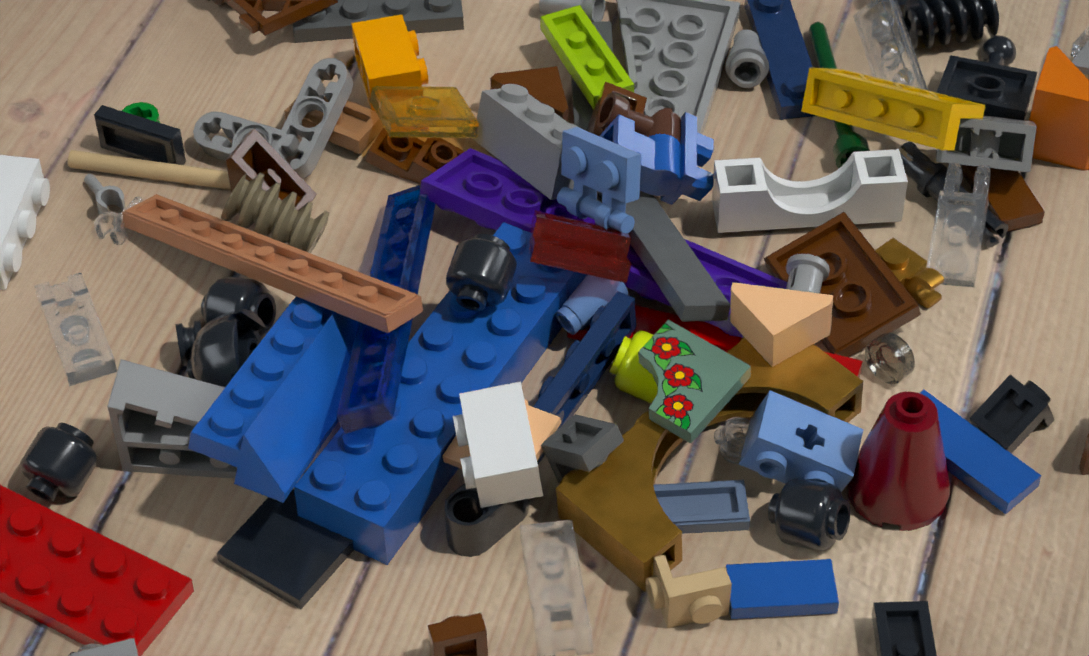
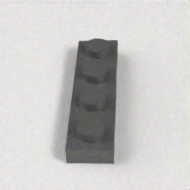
[293,0,464,43]

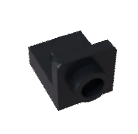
[969,375,1055,453]

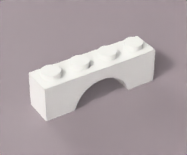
[712,149,908,233]

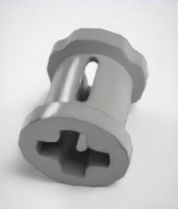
[786,254,830,293]

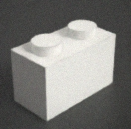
[453,382,543,508]

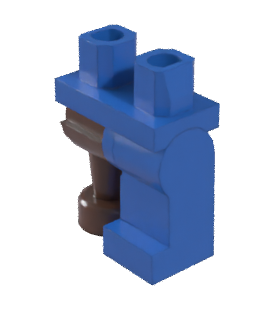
[596,93,714,205]

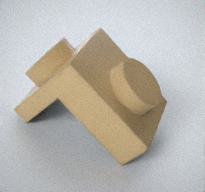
[646,555,732,629]

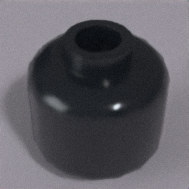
[446,234,517,311]
[201,277,276,337]
[20,422,98,502]
[768,478,850,551]

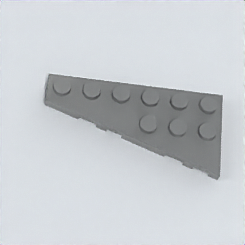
[616,0,740,134]

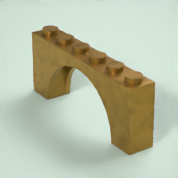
[556,336,863,592]

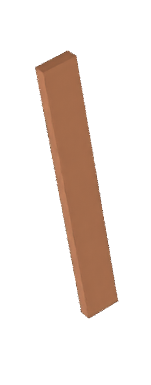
[122,194,423,333]

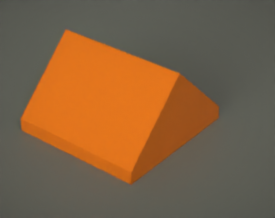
[1029,46,1089,171]

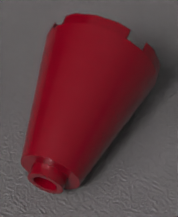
[847,391,950,531]

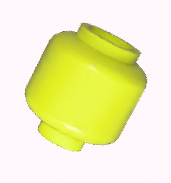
[609,331,658,403]

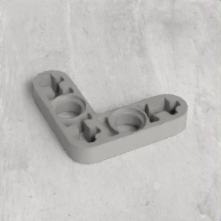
[193,58,353,179]

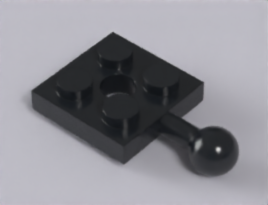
[936,35,1037,120]

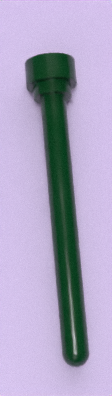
[809,22,870,169]

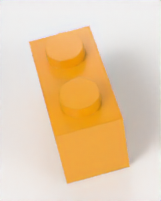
[351,14,429,111]

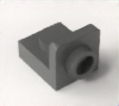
[541,414,624,483]

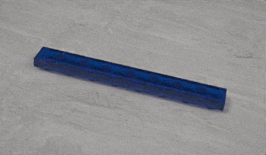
[336,184,436,434]

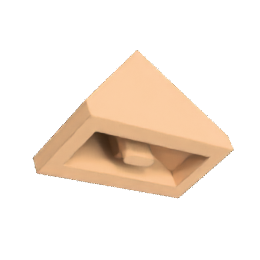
[730,282,833,367]

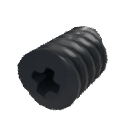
[902,0,999,51]

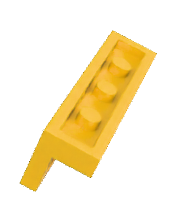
[801,68,985,150]

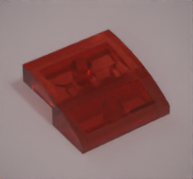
[530,211,631,283]

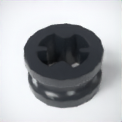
[175,320,202,367]

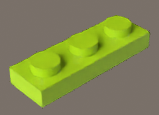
[540,5,634,110]

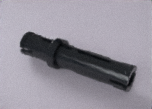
[900,142,1008,248]

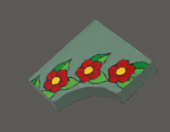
[638,320,751,444]

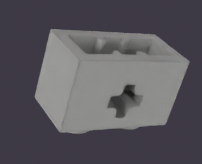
[936,116,1037,172]

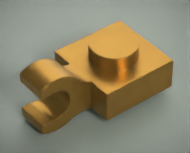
[875,238,944,309]

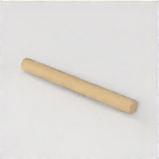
[68,150,231,190]

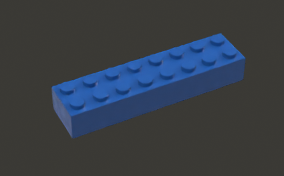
[294,222,587,565]

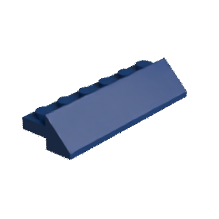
[188,296,395,503]

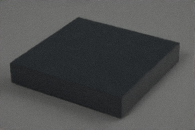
[217,489,354,609]

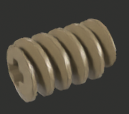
[221,172,329,253]

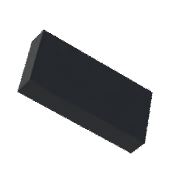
[94,105,186,165]

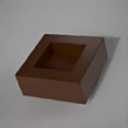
[428,613,488,656]

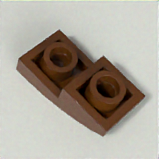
[364,122,465,184]

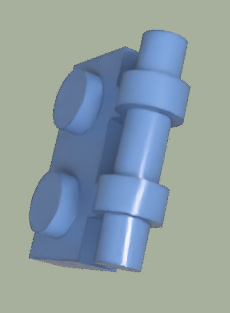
[557,127,641,234]

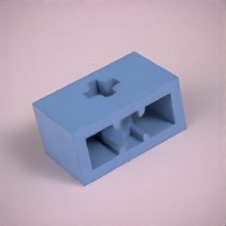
[739,390,864,492]

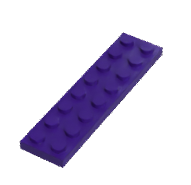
[419,148,787,338]

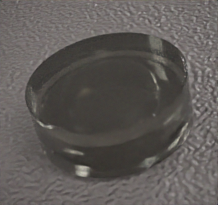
[865,333,915,384]

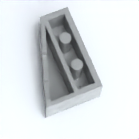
[107,359,237,479]

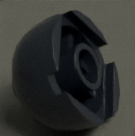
[187,309,266,387]

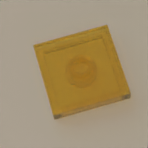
[370,86,479,138]

